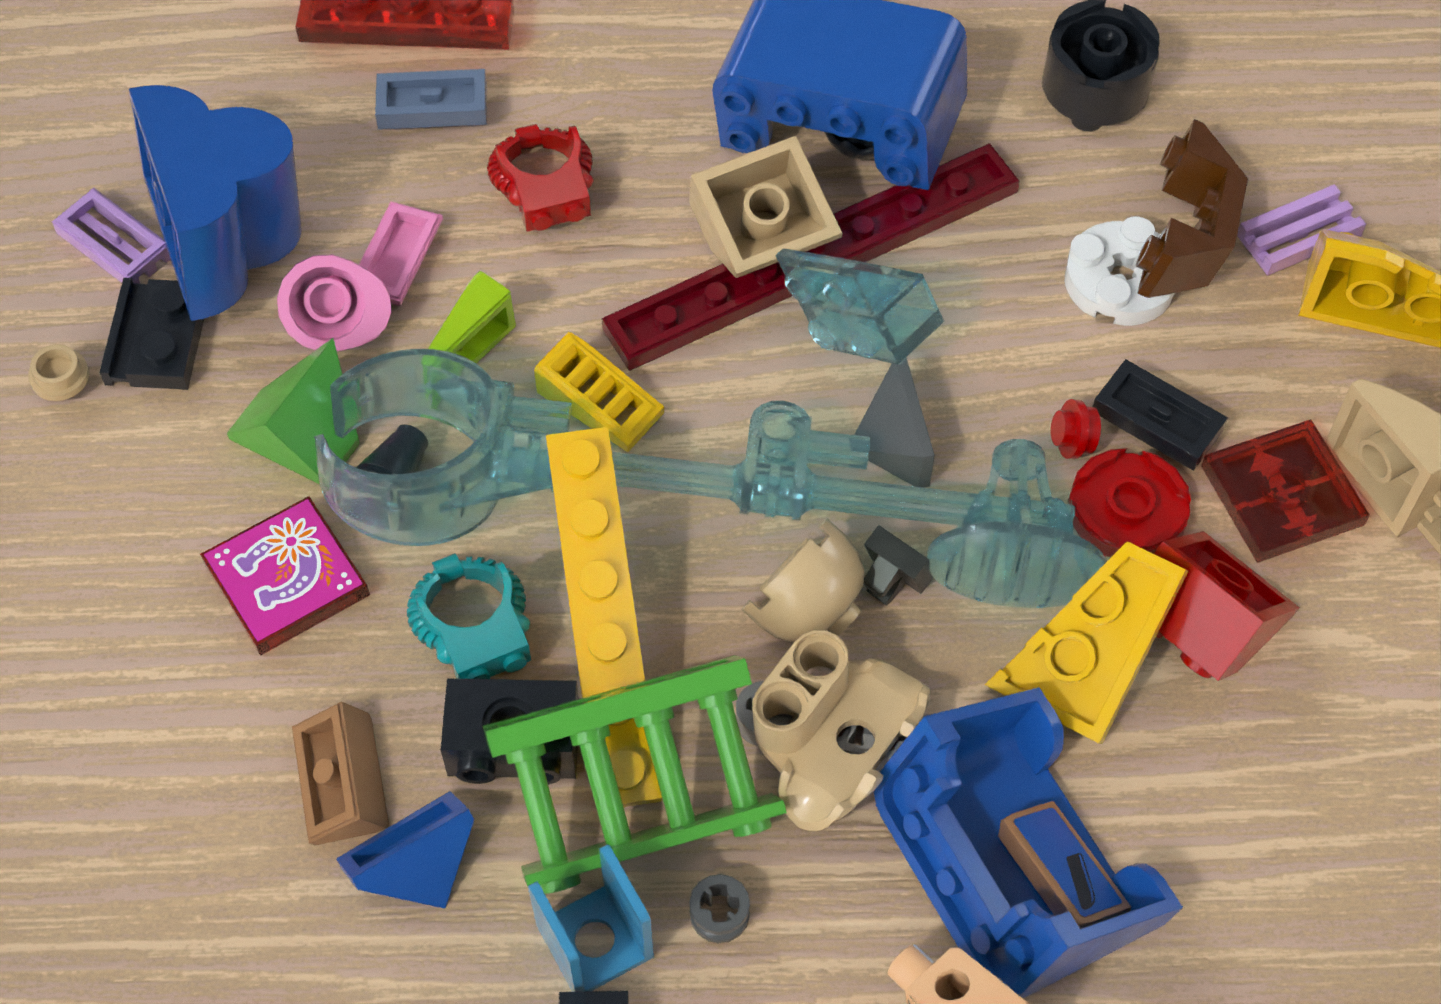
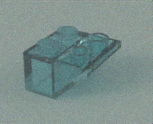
[775,248,944,365]

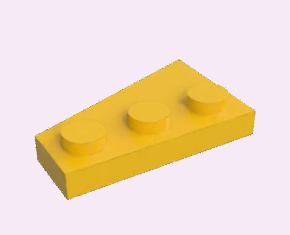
[985,542,1188,744]

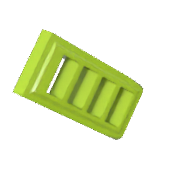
[421,271,516,398]

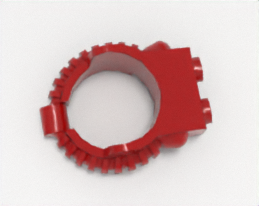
[487,124,593,232]

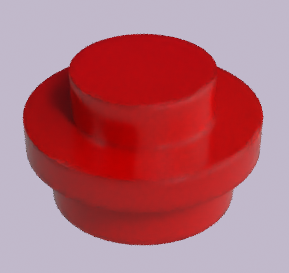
[1050,399,1101,459]

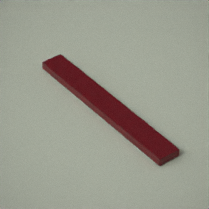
[601,143,1020,371]

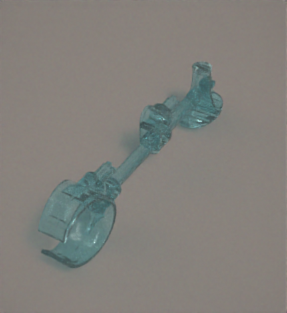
[314,349,1107,608]

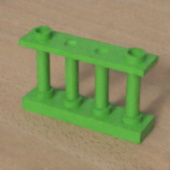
[483,655,787,894]

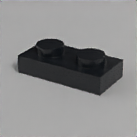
[1093,359,1228,471]

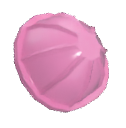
[277,254,391,351]

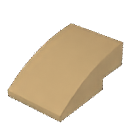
[1322,378,1441,555]

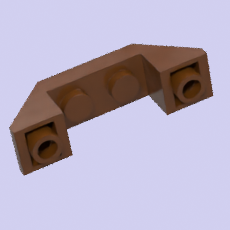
[1136,119,1248,298]

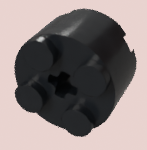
[1042,0,1160,132]

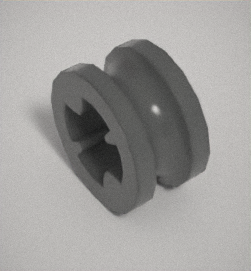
[689,874,750,943]

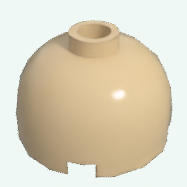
[742,518,864,643]

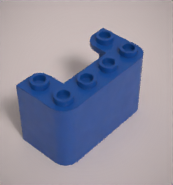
[712,0,967,190]

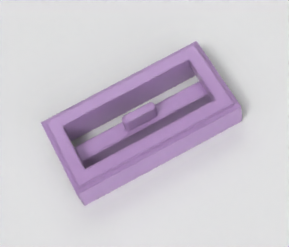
[1237,184,1366,276]
[52,188,170,284]

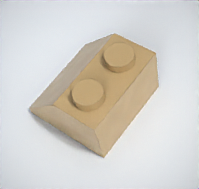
[689,136,842,278]

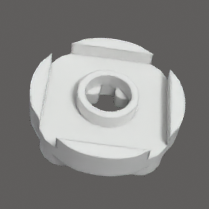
[1064,216,1175,326]

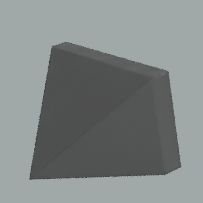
[847,356,935,489]

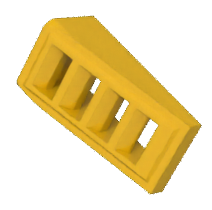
[534,332,665,452]

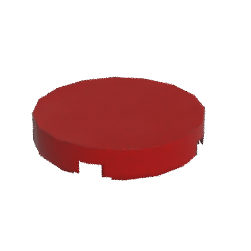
[1068,448,1191,558]

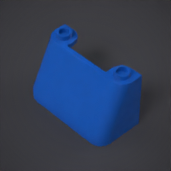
[874,687,1183,998]

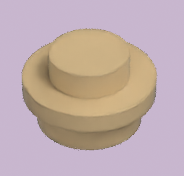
[28,344,89,401]

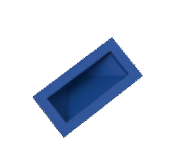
[336,791,474,909]

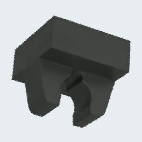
[863,525,935,606]

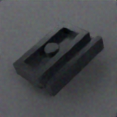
[99,278,204,390]

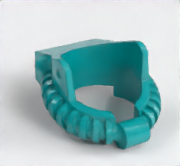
[407,553,531,679]

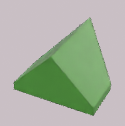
[227,338,360,488]

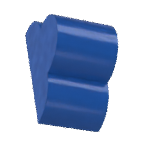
[129,85,302,321]

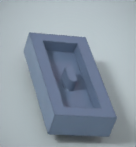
[375,69,487,130]

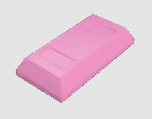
[359,202,443,306]

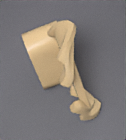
[752,630,930,831]

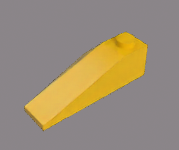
[1298,228,1441,348]

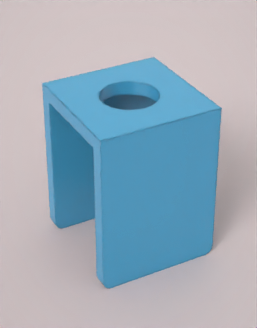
[528,844,654,992]

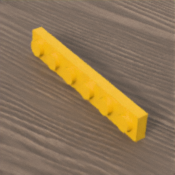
[546,427,662,807]

